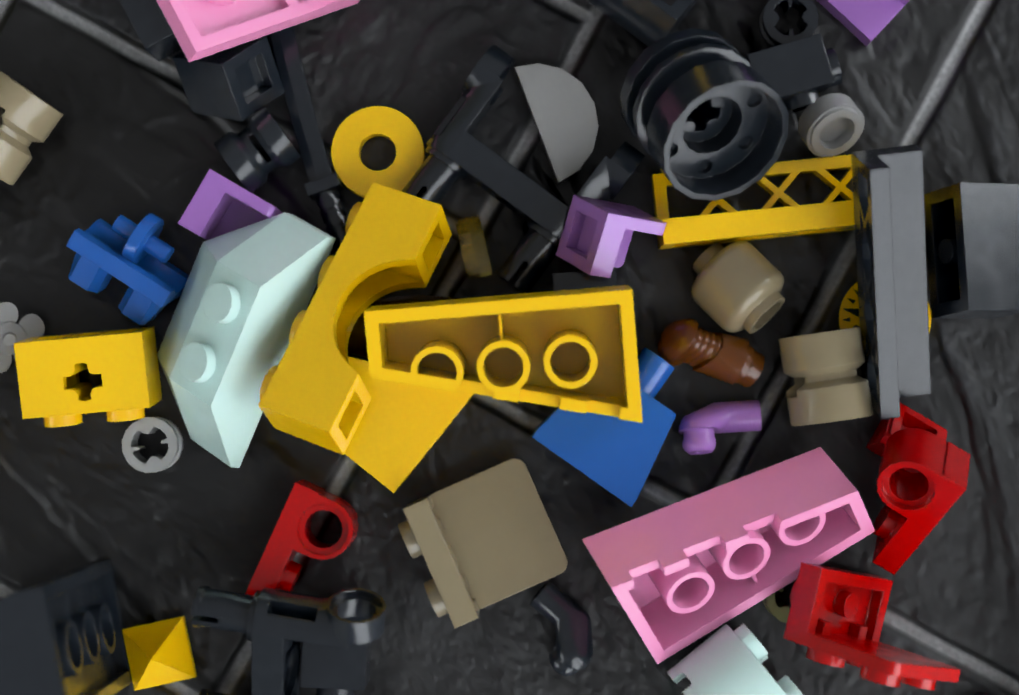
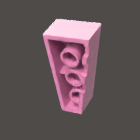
[582,447,875,664]

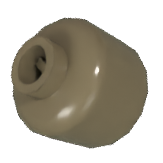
[691,240,785,334]

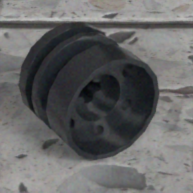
[620,28,789,201]

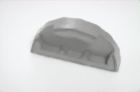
[515,63,599,185]

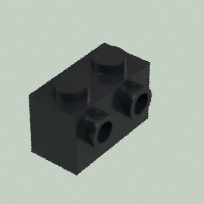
[924,182,1019,319]

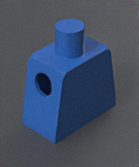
[531,347,676,507]

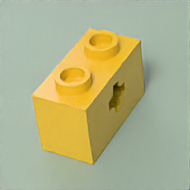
[14,326,162,428]

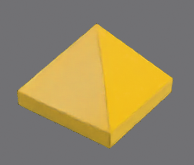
[122,615,197,691]

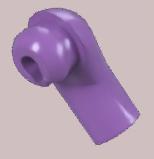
[678,400,762,455]

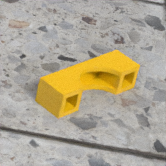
[258,182,452,455]

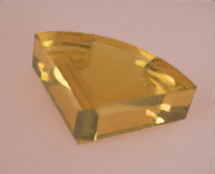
[456,215,493,279]

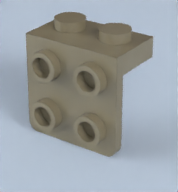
[398,458,568,628]

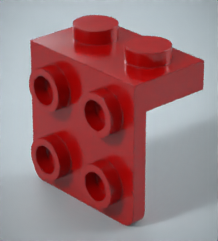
[783,562,961,691]

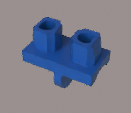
[66,213,189,325]

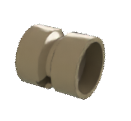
[0,70,63,186]
[778,327,873,426]

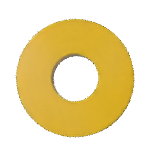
[331,106,425,198]

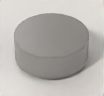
[798,93,865,157]

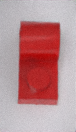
[872,428,971,575]
[245,479,359,595]

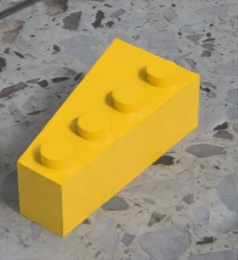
[364,285,643,423]

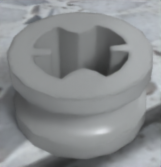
[122,417,184,473]

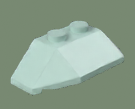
[157,212,336,468]

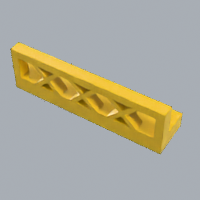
[651,154,855,250]

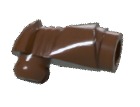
[657,318,765,388]

